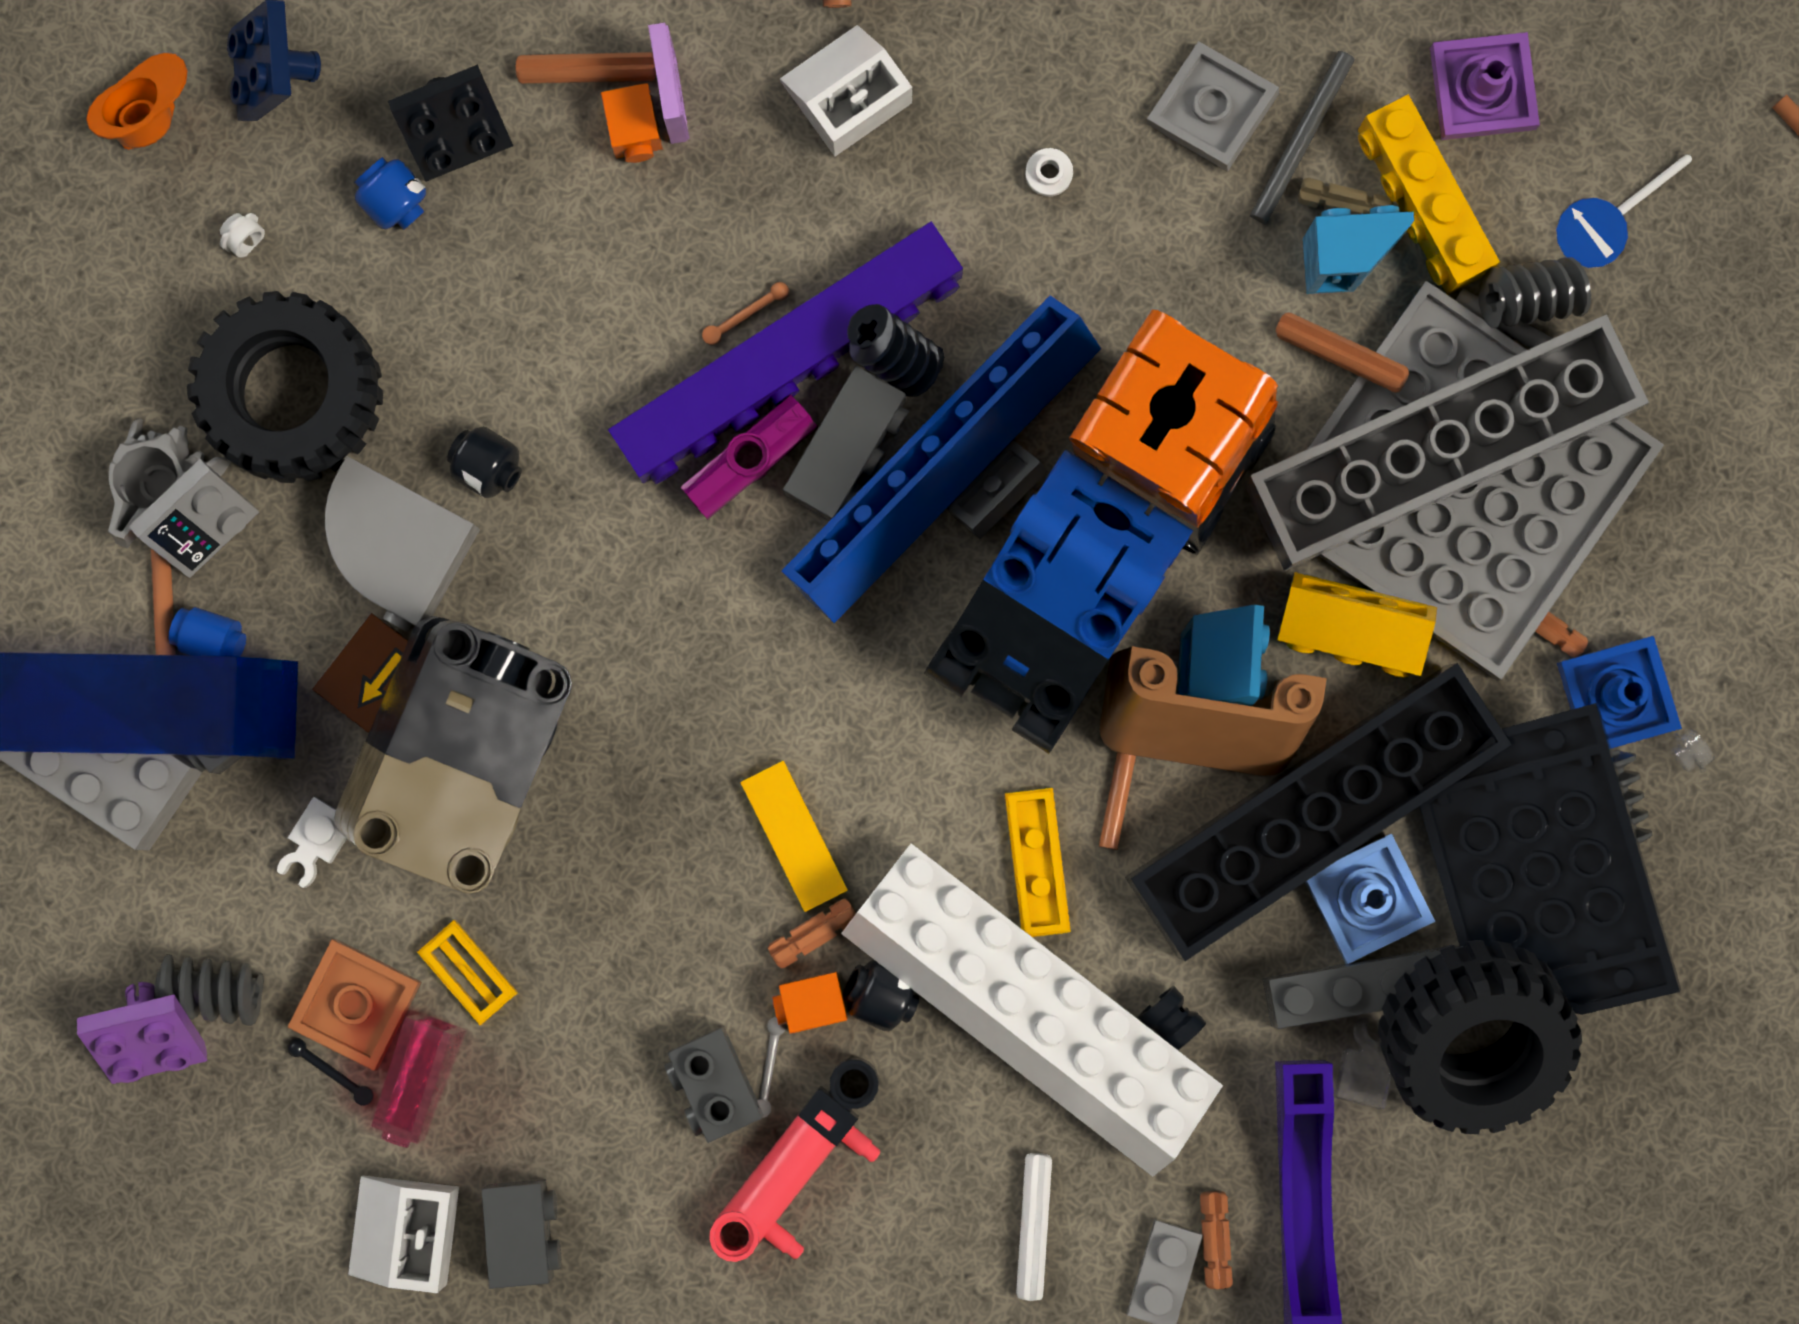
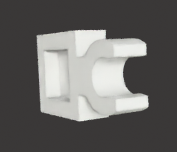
[277,797,347,888]

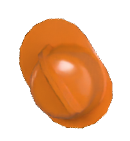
[86,53,188,150]

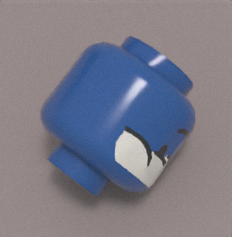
[354,157,426,230]

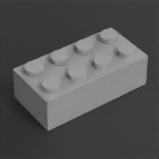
[0,660,202,851]

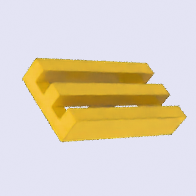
[417,920,518,1026]

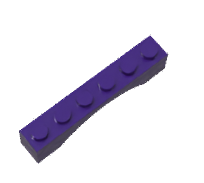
[1275,1060,1342,1324]

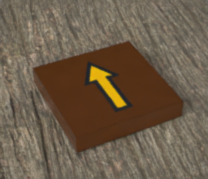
[312,613,408,733]

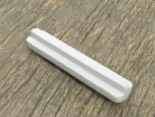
[1016,1153,1052,1301]

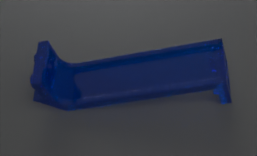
[0,652,298,760]

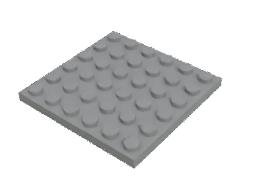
[1307,281,1664,681]

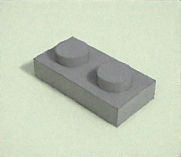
[1126,1219,1203,1324]

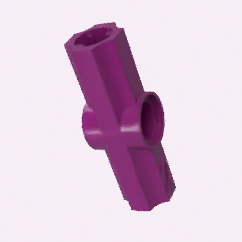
[680,395,818,520]

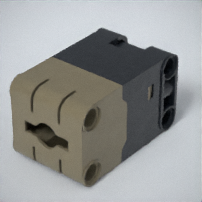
[334,616,572,894]

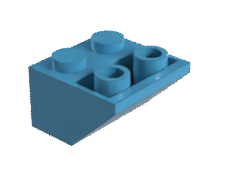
[1303,205,1414,294]
[1177,605,1270,706]

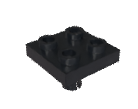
[388,64,513,182]

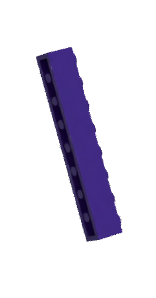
[608,221,963,484]

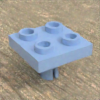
[1305,834,1435,964]

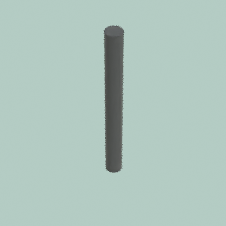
[1250,51,1355,225]

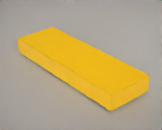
[740,760,848,912]
[1004,788,1071,937]

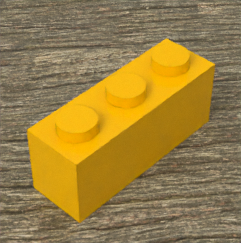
[1278,572,1437,677]

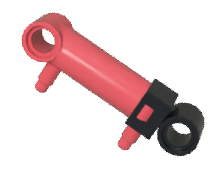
[709,1057,881,1262]

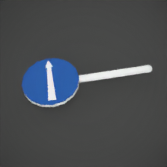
[1556,154,1692,268]

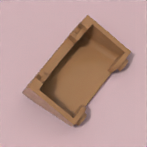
[1100,646,1327,776]

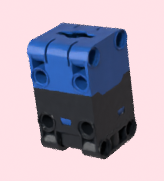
[924,450,1193,754]

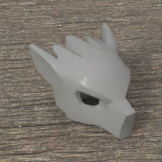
[108,418,231,549]

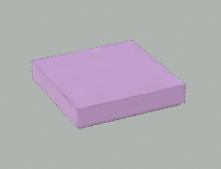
[648,23,690,144]

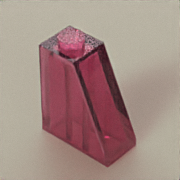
[371,1013,467,1148]

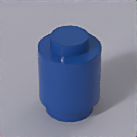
[169,607,246,667]

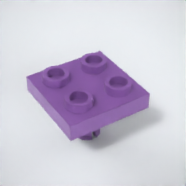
[1430,32,1540,140]
[77,982,207,1084]

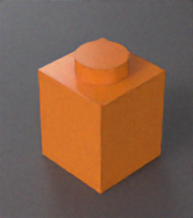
[601,83,663,163]
[772,971,848,1034]

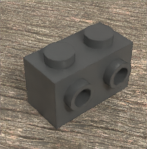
[664,1026,764,1143]

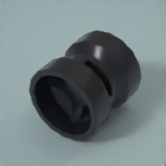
[1138,986,1206,1050]

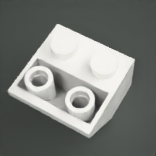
[780,25,912,156]
[348,1175,459,1293]

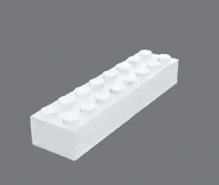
[841,844,1223,1177]

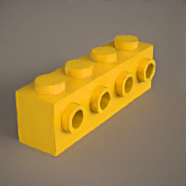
[1358,94,1500,295]

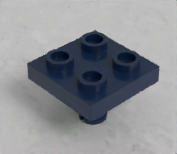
[227,0,321,121]

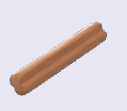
[515,52,656,84]
[1276,312,1409,393]

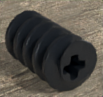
[847,304,945,397]

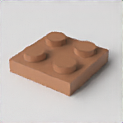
[287,939,422,1071]

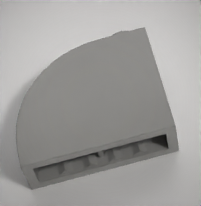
[325,456,480,632]

